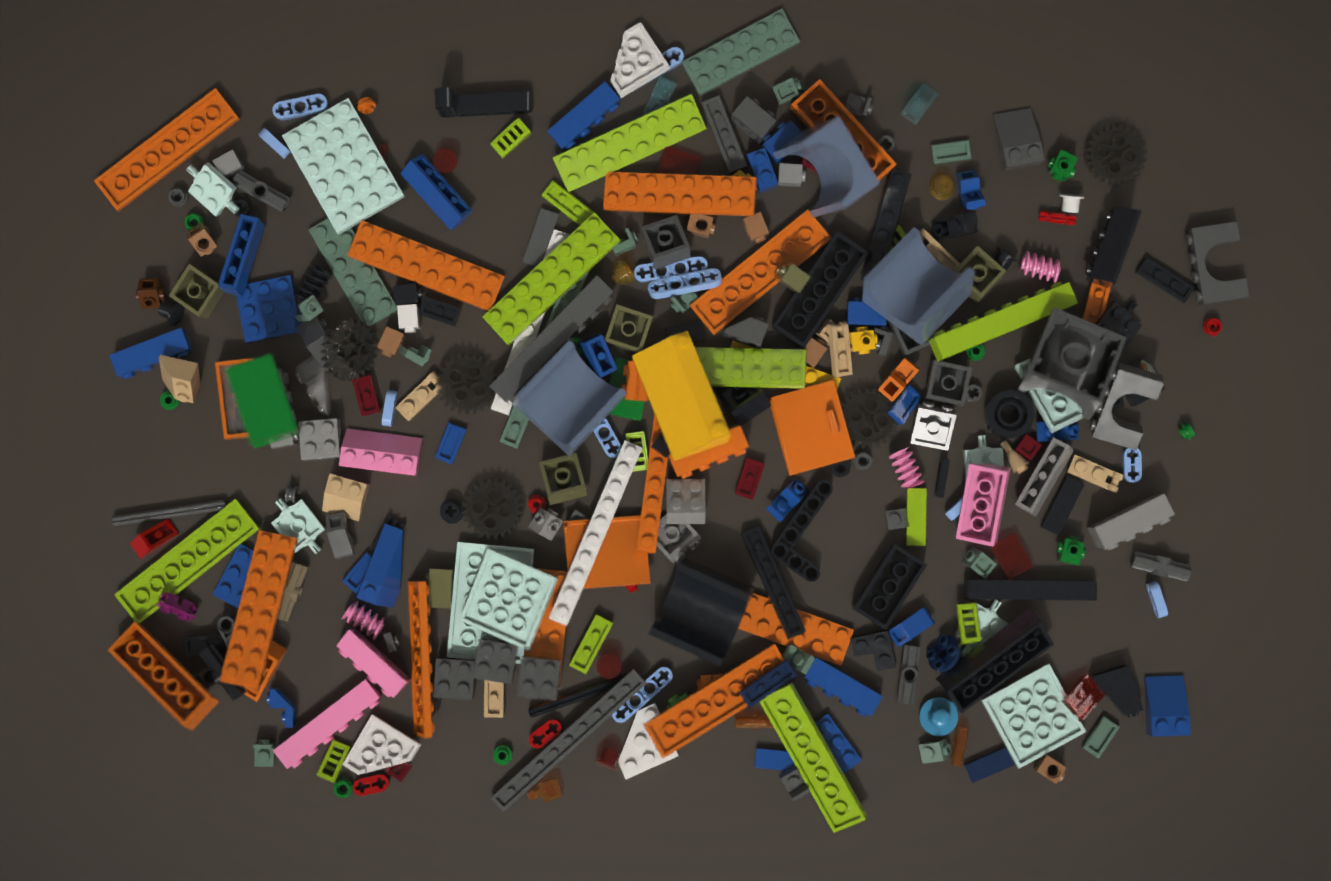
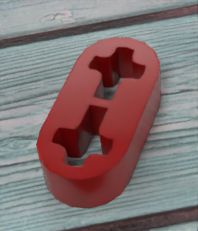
[529,719,562,749]
[353,773,390,796]

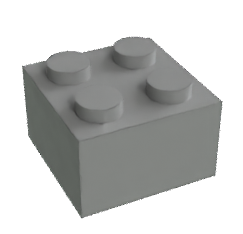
[298,418,342,461]
[667,479,706,524]

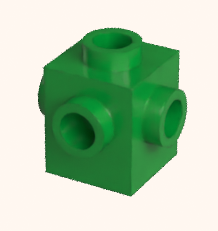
[1047,150,1078,182]
[1056,535,1086,565]

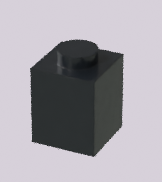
[393,283,423,306]

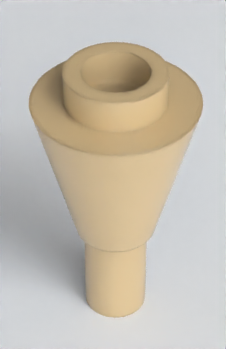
[1000,440,1029,474]

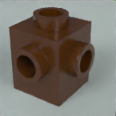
[136,278,165,309]

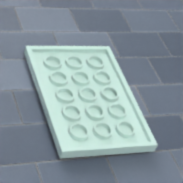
[282,98,405,235]
[447,542,534,664]

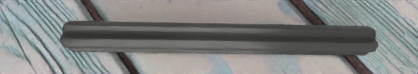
[112,499,226,526]

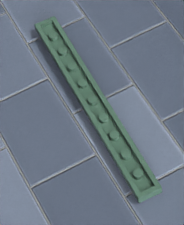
[499,271,589,449]

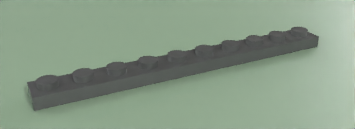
[491,669,647,812]

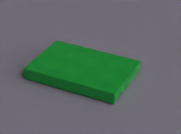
[609,357,645,421]

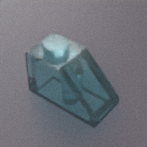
[901,83,939,125]

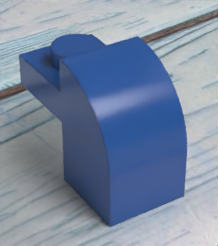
[956,169,986,210]

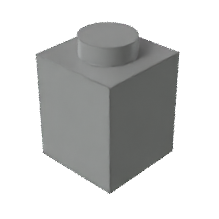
[212,150,245,179]
[778,163,806,187]

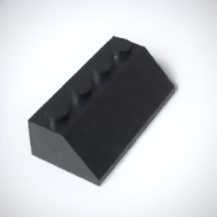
[1085,206,1142,288]

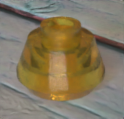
[929,174,955,200]
[611,260,635,285]

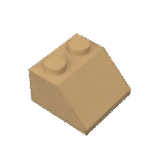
[159,355,201,403]
[322,474,370,521]

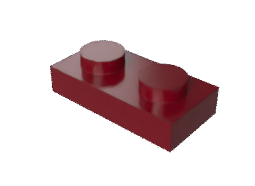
[352,375,381,417]
[735,458,765,500]

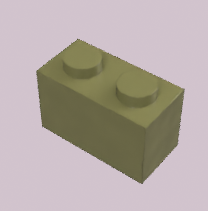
[774,262,810,293]
[425,568,454,609]

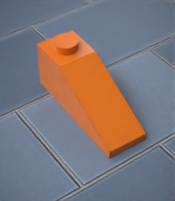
[244,640,288,702]

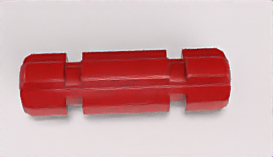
[1038,210,1076,225]

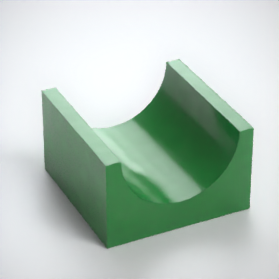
[225,354,299,449]

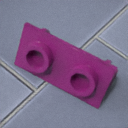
[155,592,198,621]

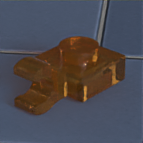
[527,778,562,802]

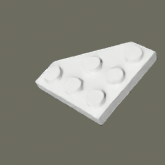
[610,22,670,98]
[618,703,679,779]
[342,714,421,775]

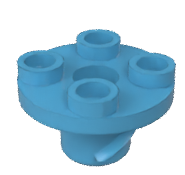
[919,697,958,736]

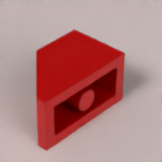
[130,519,179,559]

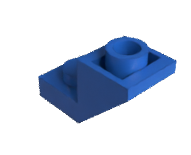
[1036,421,1079,442]
[766,478,809,522]
[888,607,935,647]
[267,687,296,728]

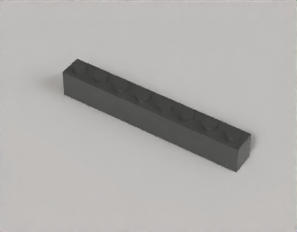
[490,276,614,403]

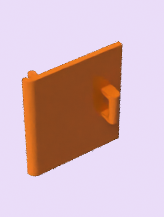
[768,380,855,476]
[564,515,650,589]

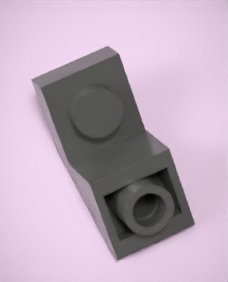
[326,511,354,559]

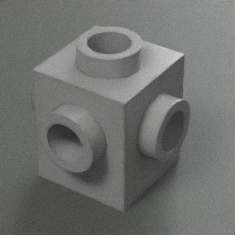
[528,507,563,541]

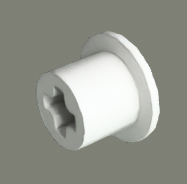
[1059,194,1084,213]

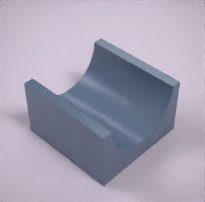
[773,116,880,217]
[862,227,975,346]
[513,340,627,457]

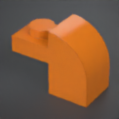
[878,356,920,402]

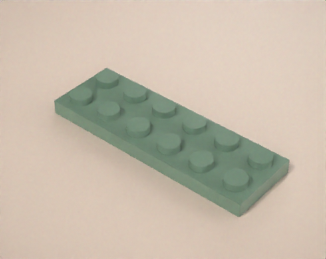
[682,9,800,97]
[309,218,398,329]

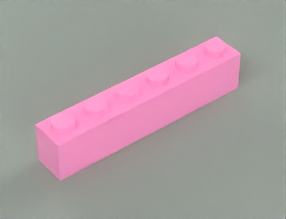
[273,679,382,769]

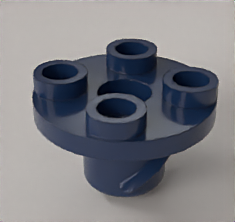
[926,634,964,672]

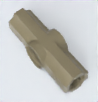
[277,562,309,622]

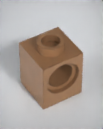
[742,212,769,244]
[686,214,716,238]
[186,223,217,257]
[377,326,406,358]
[803,337,827,368]
[1034,754,1066,784]

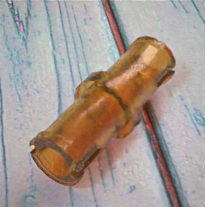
[735,715,774,730]
[950,727,970,767]

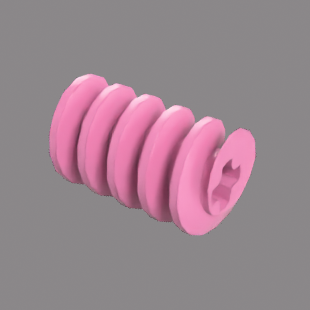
[1018,251,1061,284]
[888,446,925,489]
[342,600,385,640]

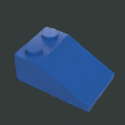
[1144,675,1191,737]

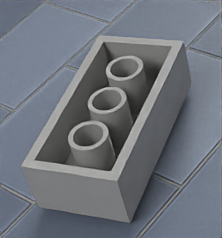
[1087,494,1175,550]

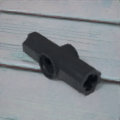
[199,644,247,701]

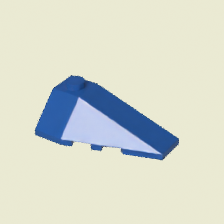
[357,523,403,608]

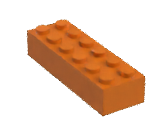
[790,79,897,181]
[524,568,568,688]
[108,622,220,730]

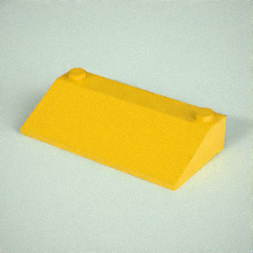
[632,331,731,461]

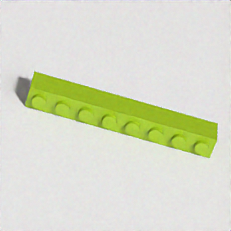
[928,282,1078,362]

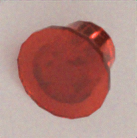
[433,148,458,173]
[597,654,621,679]
[594,748,620,771]

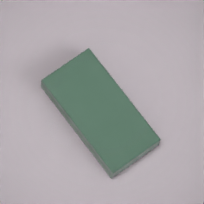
[930,140,972,165]
[1082,716,1120,759]

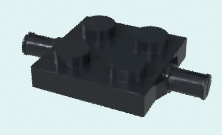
[1095,301,1142,355]

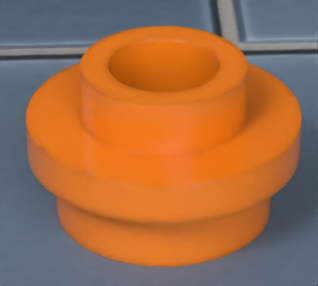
[357,97,376,114]

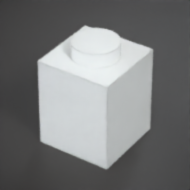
[397,304,420,333]

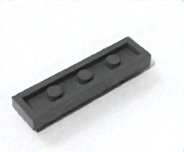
[701,96,747,174]

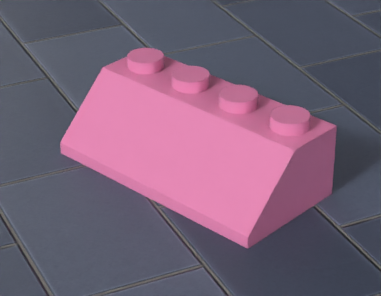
[339,428,423,476]
[956,463,1011,547]
[337,628,411,698]

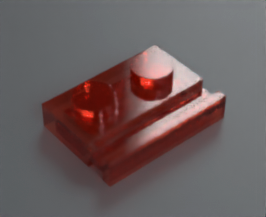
[657,146,702,175]
[990,533,1033,580]
[1062,674,1105,722]

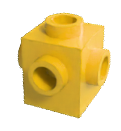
[849,326,878,354]

